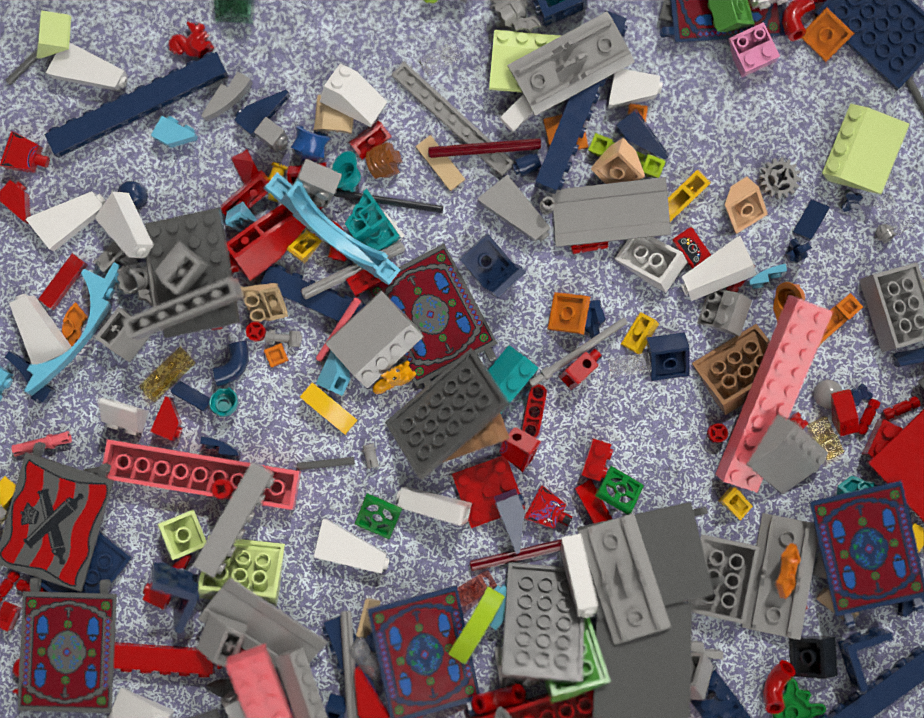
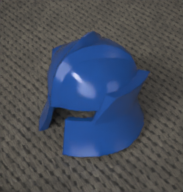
[291,126,331,162]

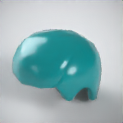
[209,387,239,417]

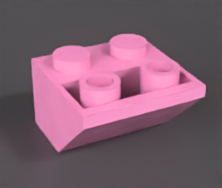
[729,22,780,77]

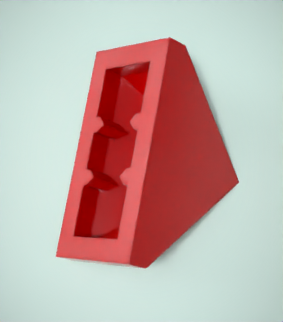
[231,150,259,184]

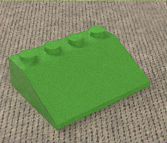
[544,617,610,703]

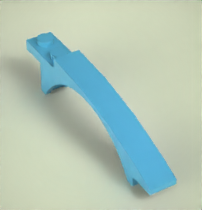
[264,173,401,285]
[24,262,121,396]

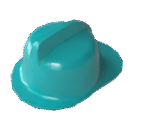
[332,151,361,192]

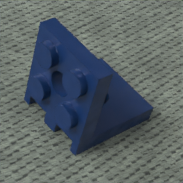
[532,0,587,27]
[459,234,526,298]
[151,562,200,634]
[837,626,894,692]
[690,670,751,718]

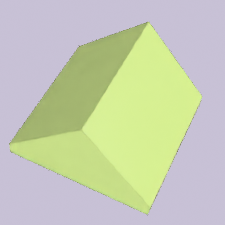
[36,10,71,59]
[157,510,207,560]

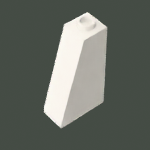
[46,43,128,91]
[95,191,154,258]
[26,192,106,251]
[681,236,756,301]
[9,294,72,365]
[396,486,472,526]
[314,518,389,574]
[560,533,598,618]

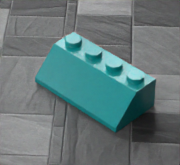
[488,345,539,413]

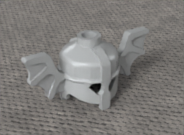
[490,0,541,32]
[117,254,153,306]

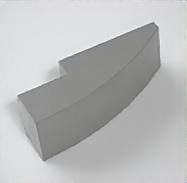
[201,72,253,121]

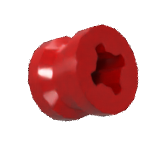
[246,322,266,342]
[788,411,809,429]
[707,423,728,443]
[211,479,233,499]

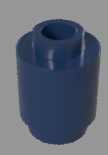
[512,153,542,177]

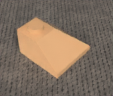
[591,138,645,184]
[725,177,768,234]

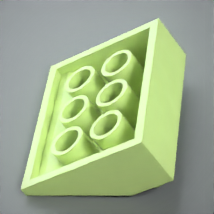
[489,30,560,93]
[822,104,910,195]
[198,536,285,607]

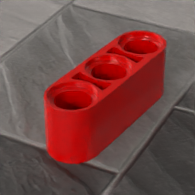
[522,384,547,438]

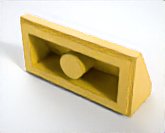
[621,312,659,356]

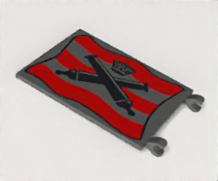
[0,442,114,592]

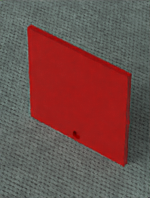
[867,409,924,522]

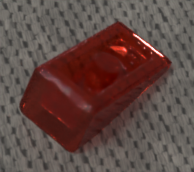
[457,569,497,606]

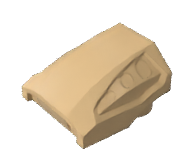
[313,95,354,134]
[240,283,288,322]

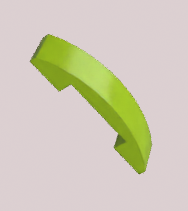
[588,133,666,178]
[448,586,505,664]

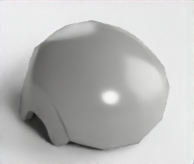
[813,379,842,409]

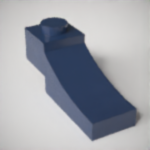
[5,351,56,404]

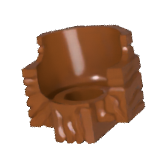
[365,142,403,179]

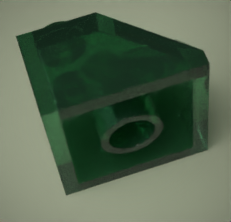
[214,0,255,24]

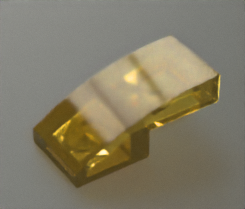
[808,416,845,461]

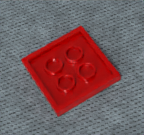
[452,456,526,528]

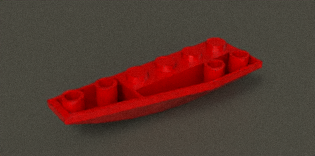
[227,204,323,281]

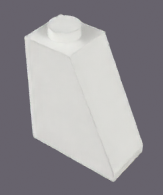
[607,69,663,109]

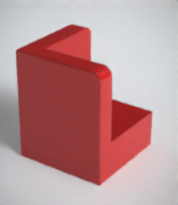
[0,601,22,632]

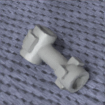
[265,330,302,347]

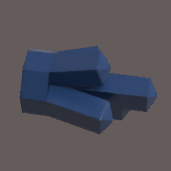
[785,238,812,263]
[585,300,606,339]

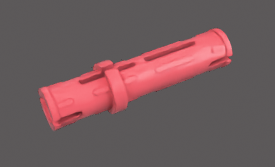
[11,431,72,457]

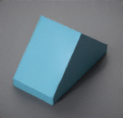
[225,201,257,232]

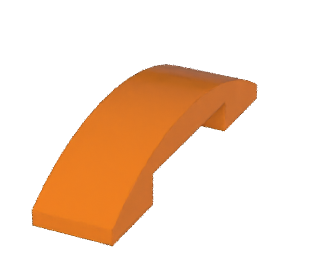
[818,293,863,347]

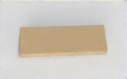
[416,135,465,192]

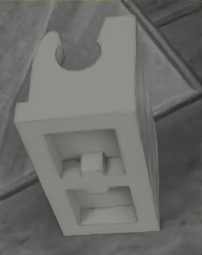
[93,241,125,274]

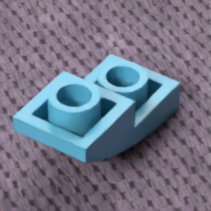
[746,264,787,289]

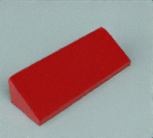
[220,170,270,216]
[38,253,88,310]
[574,479,613,524]

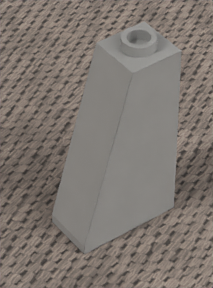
[477,175,550,242]

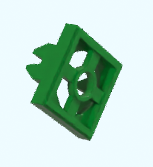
[595,466,644,515]
[354,493,402,539]

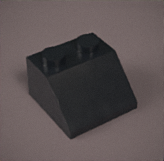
[789,636,838,679]

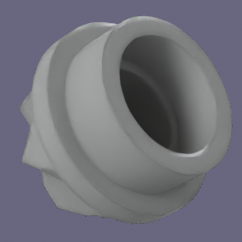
[876,224,896,244]

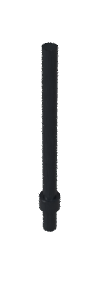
[333,189,444,214]

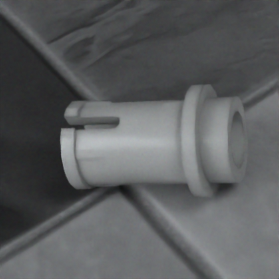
[362,443,379,469]

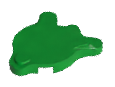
[772,678,826,718]

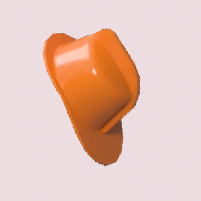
[773,282,806,322]

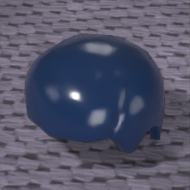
[117,181,148,210]

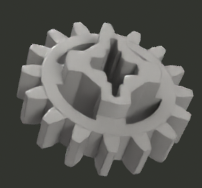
[758,157,801,200]

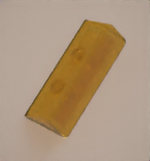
[139,346,196,402]

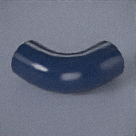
[213,340,249,386]

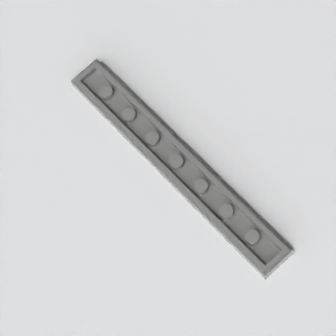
[391,62,515,177]

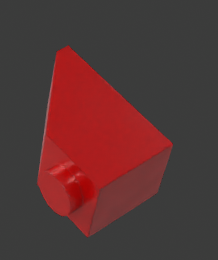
[0,180,31,224]
[831,389,859,437]
[150,396,183,441]

